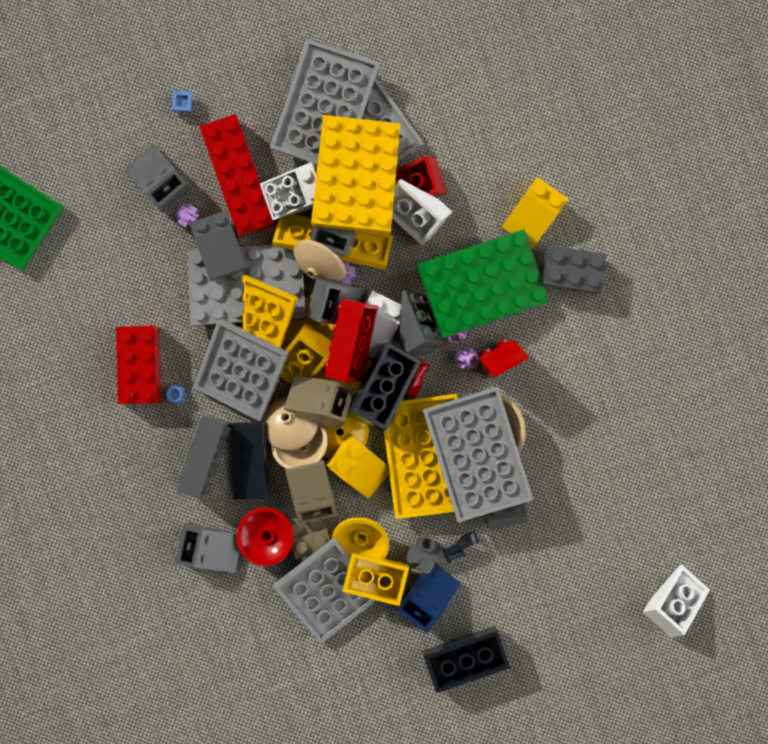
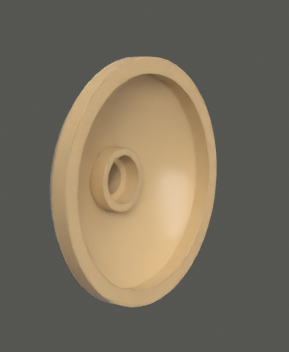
[293,240,346,282]
[263,395,319,451]
[271,418,328,469]

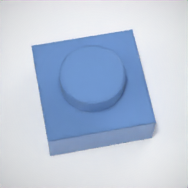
[172,91,193,113]

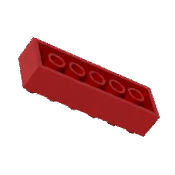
[199,113,276,238]

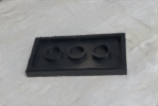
[231,421,269,500]

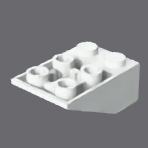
[260,162,318,220]

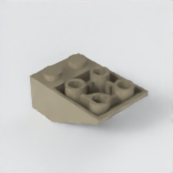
[283,375,355,430]
[285,461,338,524]

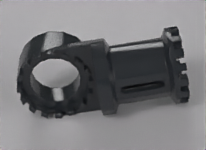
[441,531,479,564]

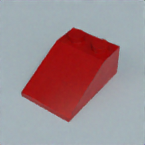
[395,155,447,198]
[479,338,529,378]

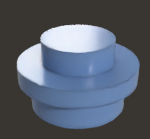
[165,385,185,404]

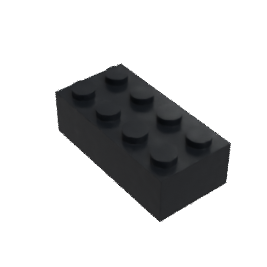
[348,342,421,431]
[423,626,510,694]

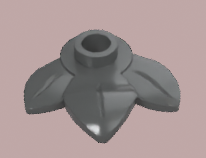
[407,536,445,574]

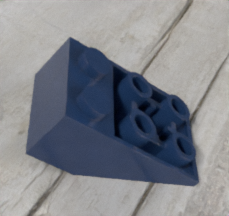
[396,563,461,633]

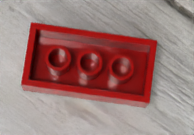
[325,299,379,382]
[116,326,161,404]

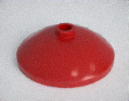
[237,507,294,566]

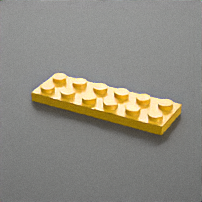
[273,214,393,270]

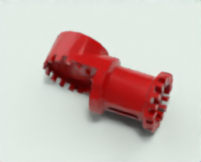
[405,358,431,399]

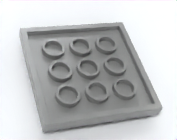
[193,319,289,421]
[273,537,377,643]

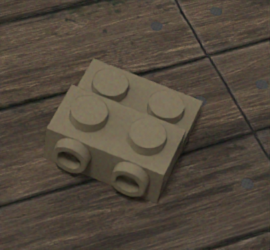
[289,517,331,561]

